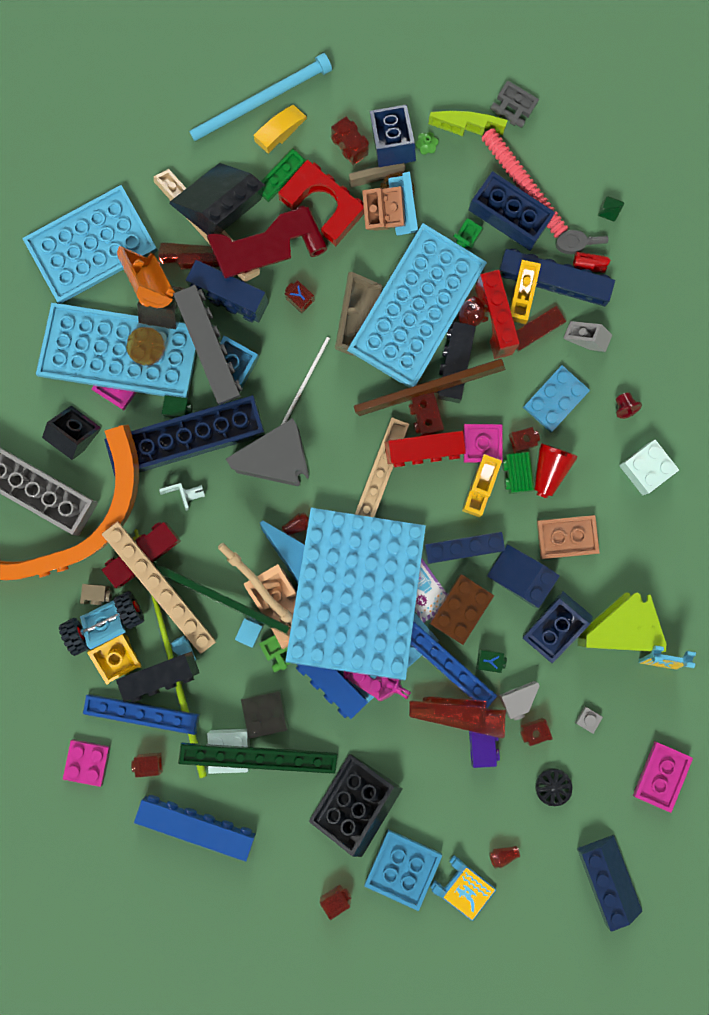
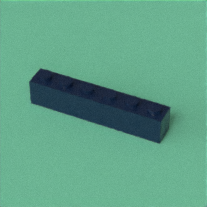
[499,249,616,307]

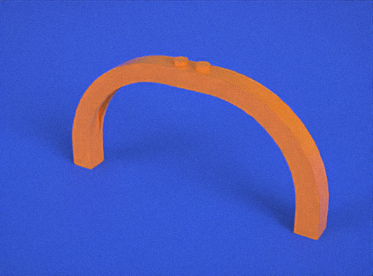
[0,424,139,580]

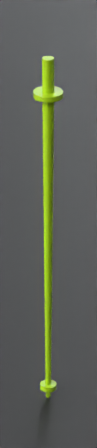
[132,529,207,778]

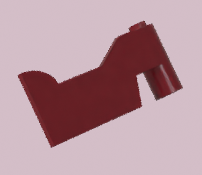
[207,206,327,278]

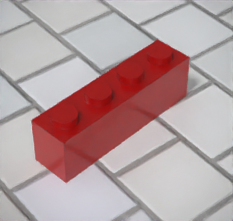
[384,431,466,468]

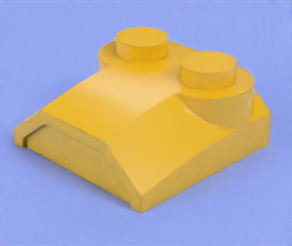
[87,633,142,685]

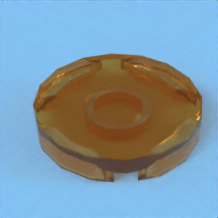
[126,327,165,366]

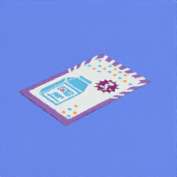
[415,558,447,623]

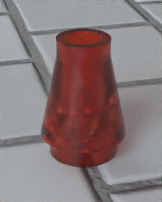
[282,512,309,535]
[489,846,520,869]

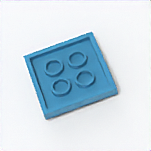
[364,829,442,911]

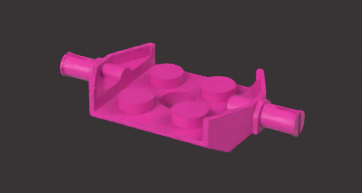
[343,671,411,701]

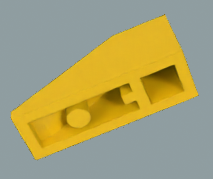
[510,260,541,324]

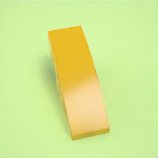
[253,105,307,154]
[462,454,502,517]

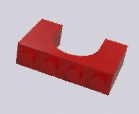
[278,160,364,247]
[475,270,520,359]

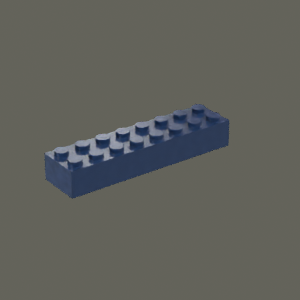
[104,395,266,476]

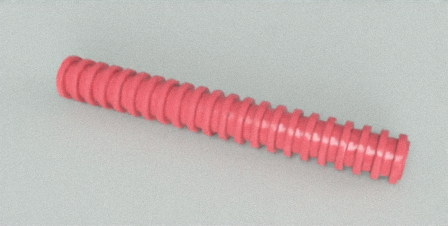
[481,128,569,238]

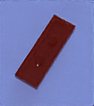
[516,306,567,352]

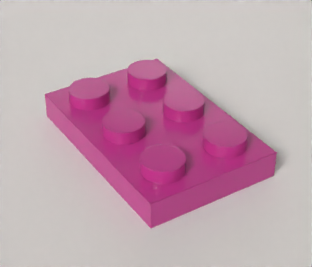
[633,741,693,813]

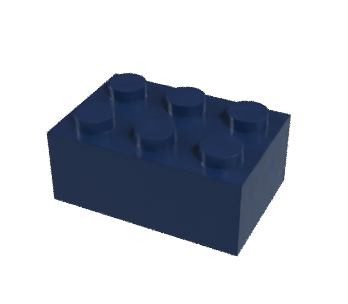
[370,105,416,167]

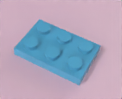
[523,365,590,433]

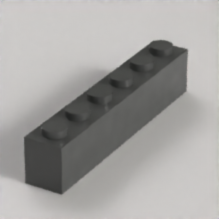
[173,285,243,405]

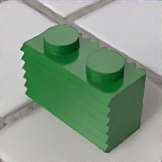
[502,452,534,494]

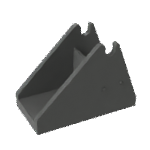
[226,418,309,486]

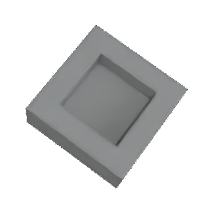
[575,706,603,734]

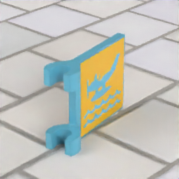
[639,646,696,670]

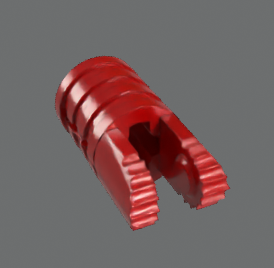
[573,252,611,273]

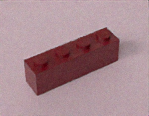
[102,522,181,588]

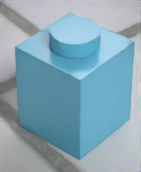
[235,618,264,648]

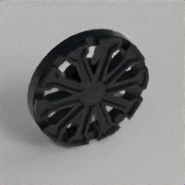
[535,768,573,807]

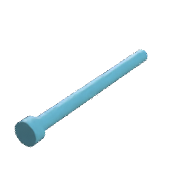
[189,53,332,141]

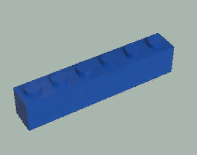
[134,795,256,862]

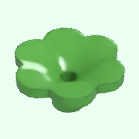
[415,132,439,155]

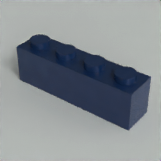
[424,532,505,564]

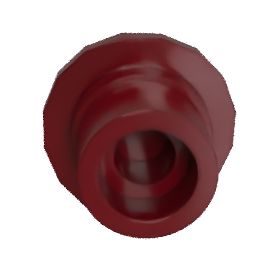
[615,392,642,419]

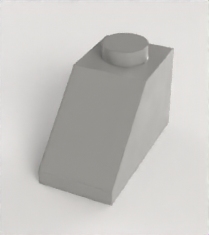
[564,321,612,352]
[499,681,539,720]

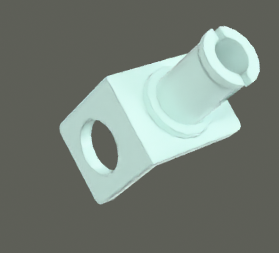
[159,483,205,511]

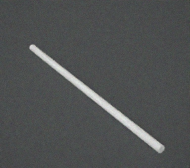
[281,337,330,425]

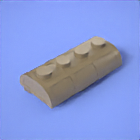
[335,272,383,356]

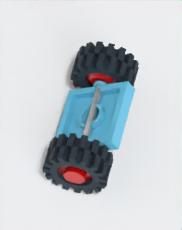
[59,591,145,656]

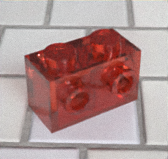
[331,116,369,166]
[408,392,444,436]

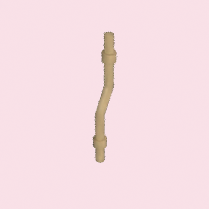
[218,543,293,627]

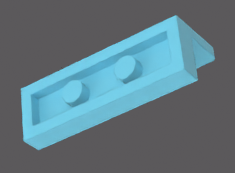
[388,172,418,236]

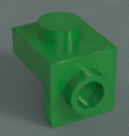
[453,218,484,249]

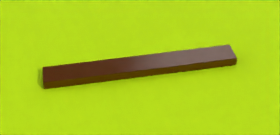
[354,359,506,416]

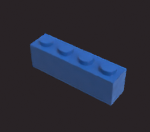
[296,664,368,719]

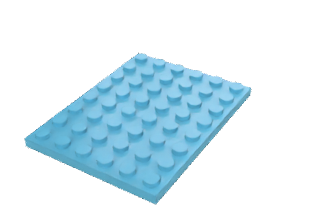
[286,508,426,681]

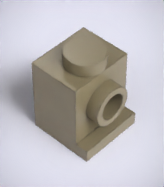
[80,584,112,605]

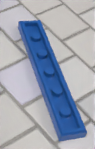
[410,621,497,710]
[83,694,200,735]

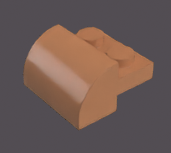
[362,186,406,230]

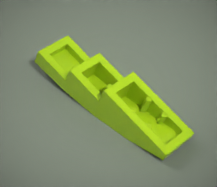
[428,111,508,136]

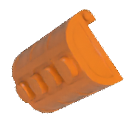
[117,246,174,308]

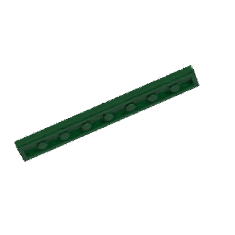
[152,562,291,636]
[178,742,338,774]

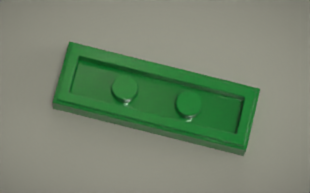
[261,149,306,202]

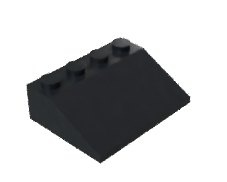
[169,163,265,235]
[309,754,403,857]

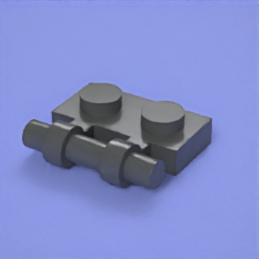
[490,81,539,128]

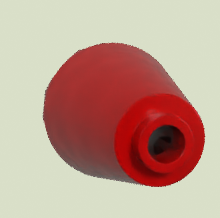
[534,443,578,498]

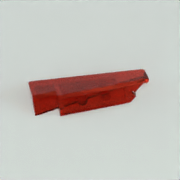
[409,697,506,738]

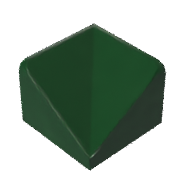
[598,196,624,222]

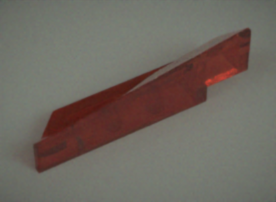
[158,243,219,270]

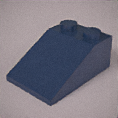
[487,544,560,608]
[523,591,593,663]

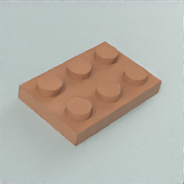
[537,515,600,559]

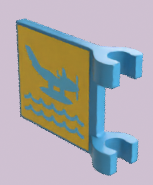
[430,855,496,921]

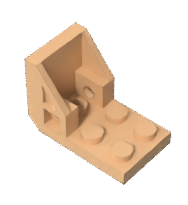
[244,565,297,649]

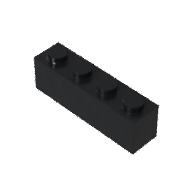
[435,322,476,403]
[116,651,200,703]

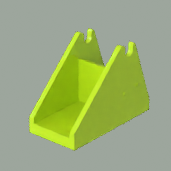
[578,592,667,652]

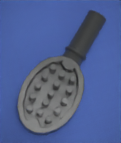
[555,230,608,254]

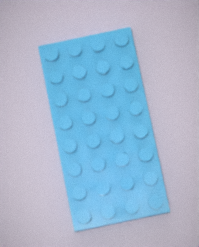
[347,223,487,388]
[36,303,197,398]

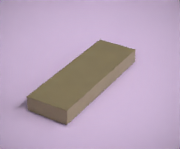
[349,163,405,188]

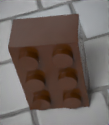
[429,574,495,645]

